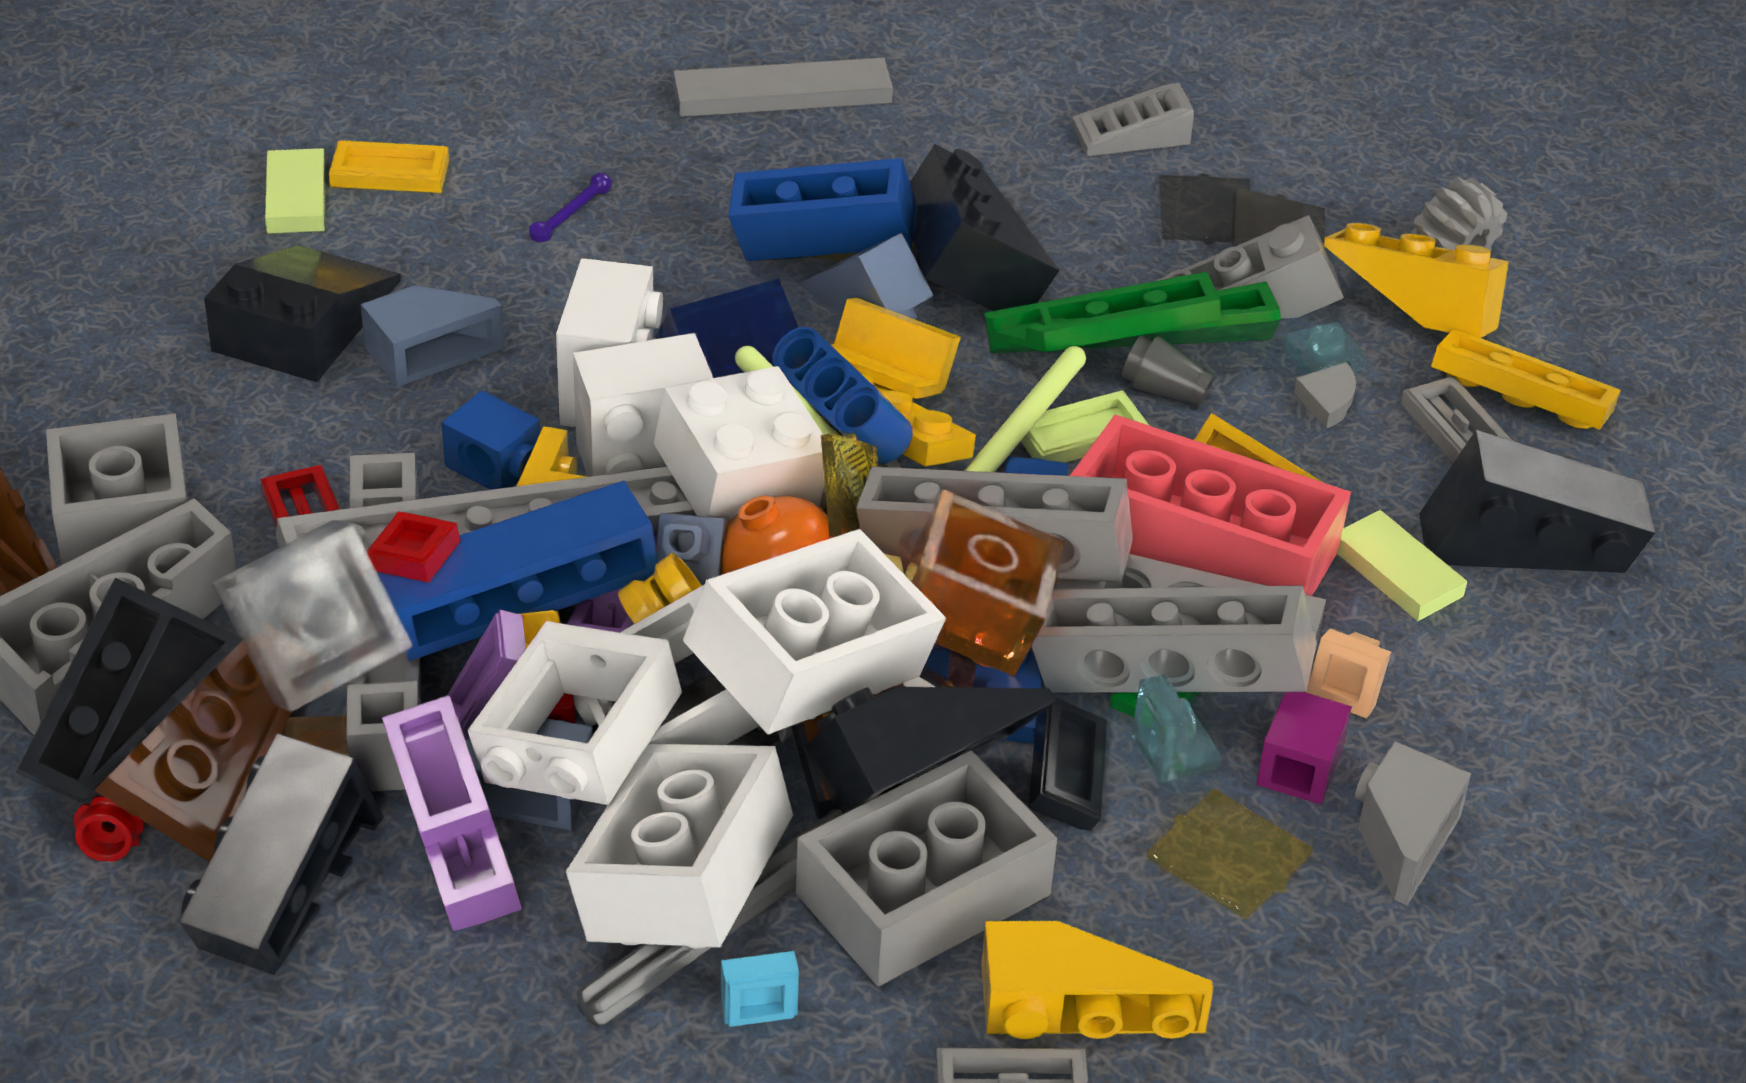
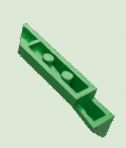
[984,272,1281,353]

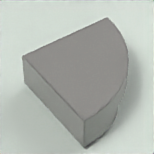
[1294,362,1356,429]

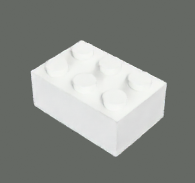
[682,529,946,734]
[566,744,793,948]

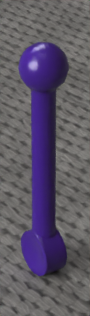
[529,172,612,242]

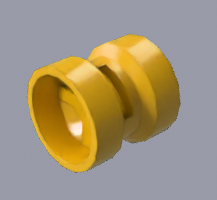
[618,553,702,624]

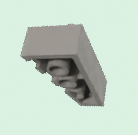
[0,498,239,735]

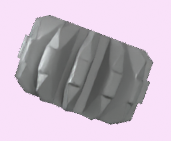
[1411,177,1507,251]

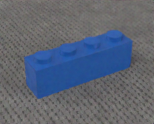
[375,480,658,661]

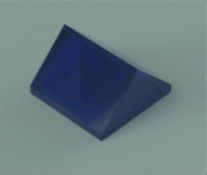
[655,278,799,378]

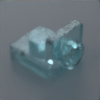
[1132,674,1220,784]

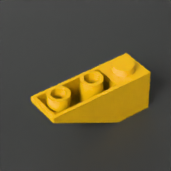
[1324,223,1509,338]
[981,921,1213,1039]

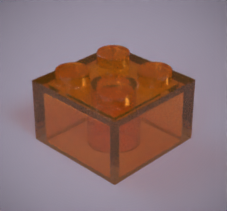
[905,489,1065,677]

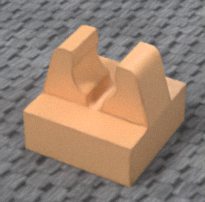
[1306,629,1391,719]

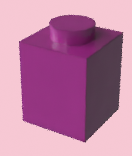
[1256,692,1352,805]

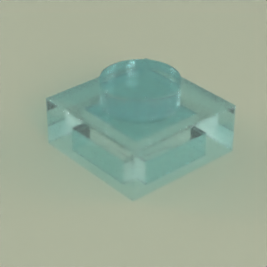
[1284,321,1366,375]

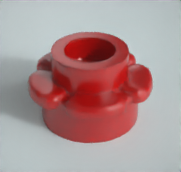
[74,795,144,862]

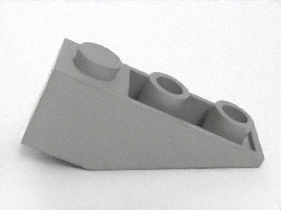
[1156,215,1344,318]

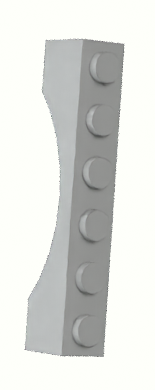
[347,453,422,791]

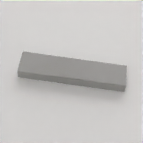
[674,58,893,117]

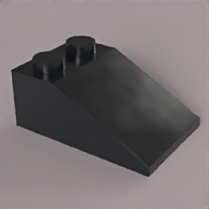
[204,245,401,382]
[804,686,1056,814]

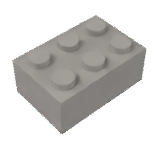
[796,750,1057,987]

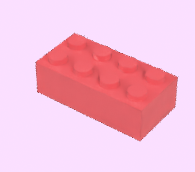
[1070,414,1351,596]

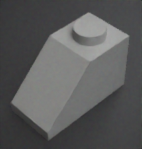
[1355,741,1471,906]

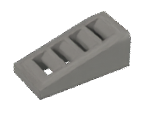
[1072,83,1194,156]

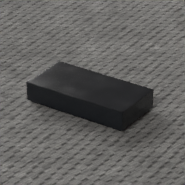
[1029,697,1107,830]

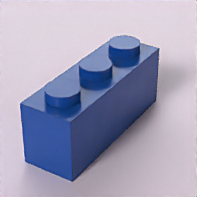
[728,158,917,261]

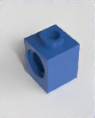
[441,390,540,490]

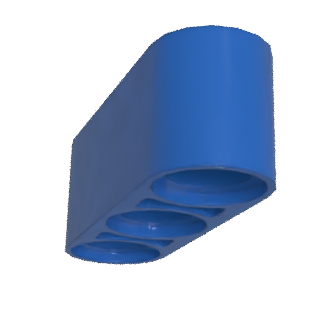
[773,327,913,464]

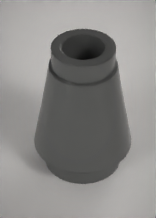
[1121,335,1215,407]

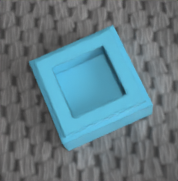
[721,951,799,1027]

